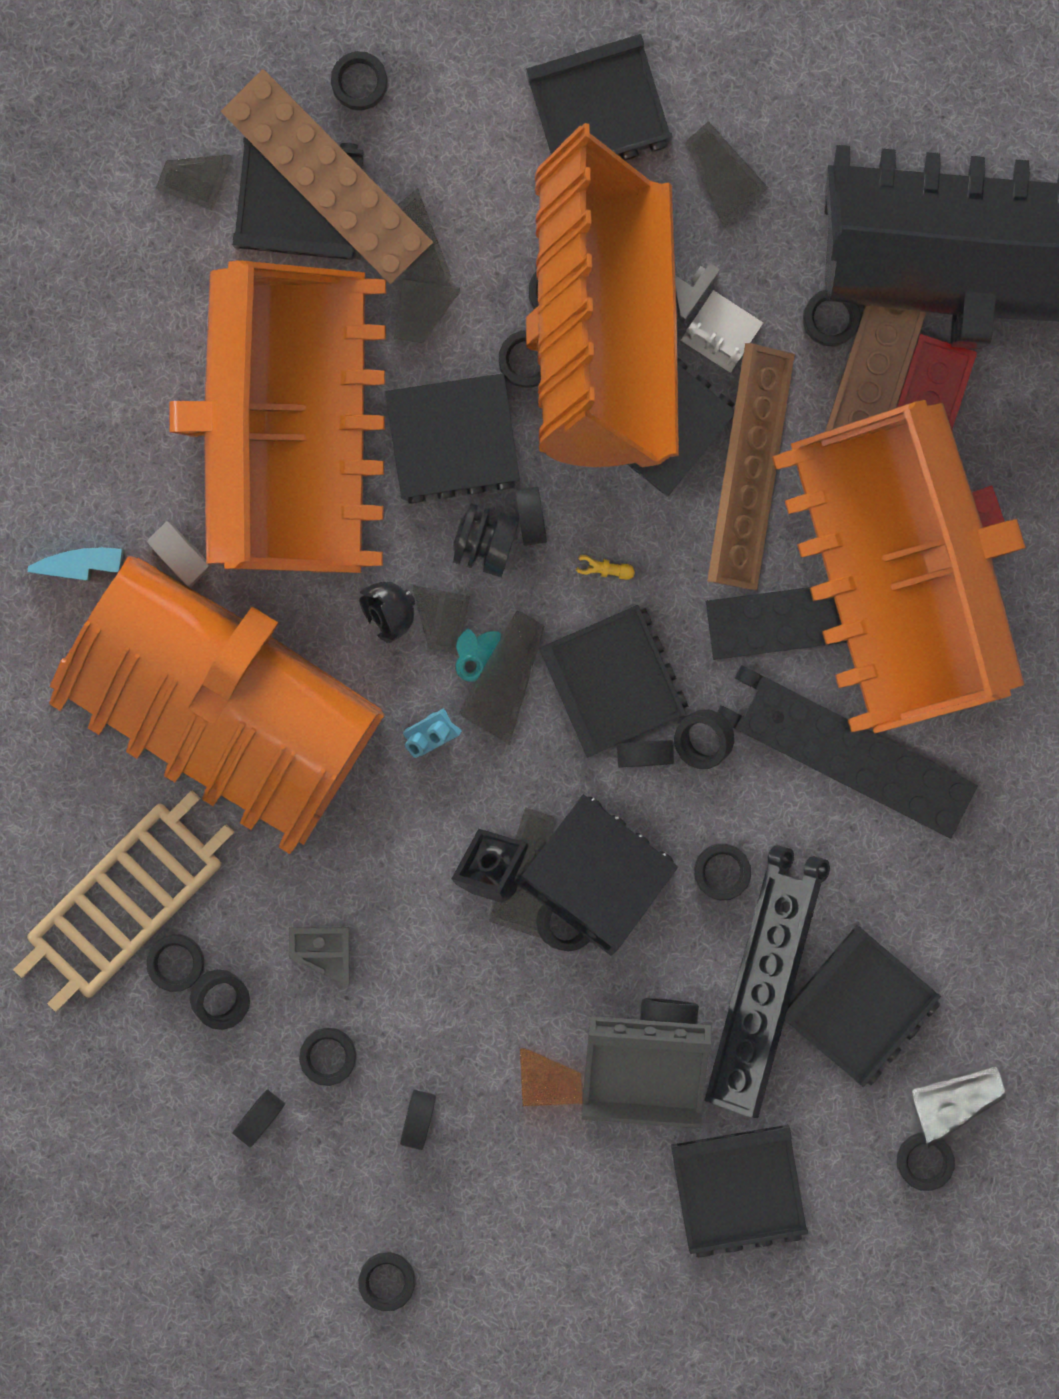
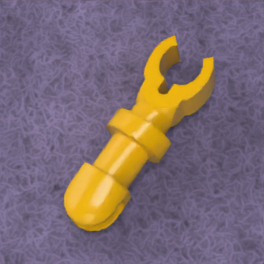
[576,555,635,580]

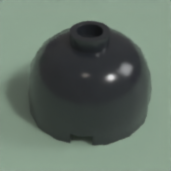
[359,582,415,643]

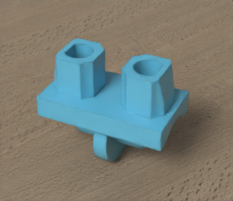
[403,708,462,758]

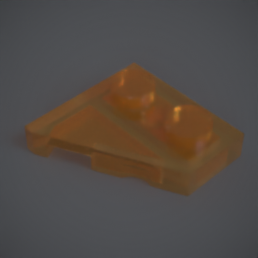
[520,1048,582,1106]

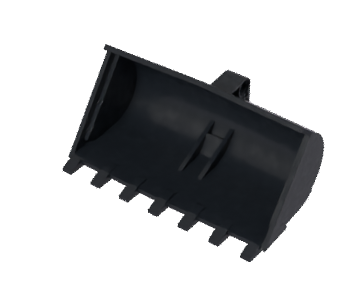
[824,145,1059,349]

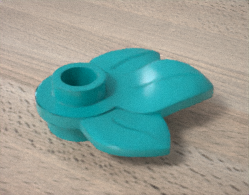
[455,628,511,682]

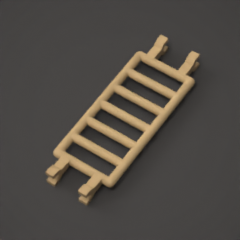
[13,790,235,1012]

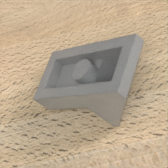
[675,263,720,321]

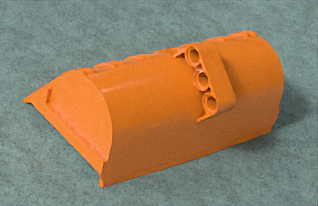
[526,123,679,467]
[169,260,387,573]
[772,400,1026,734]
[49,556,385,854]

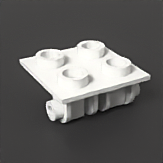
[681,290,763,373]

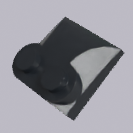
[451,829,529,902]

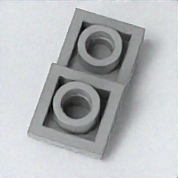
[147,520,212,587]

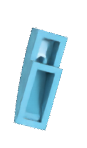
[28,547,125,581]

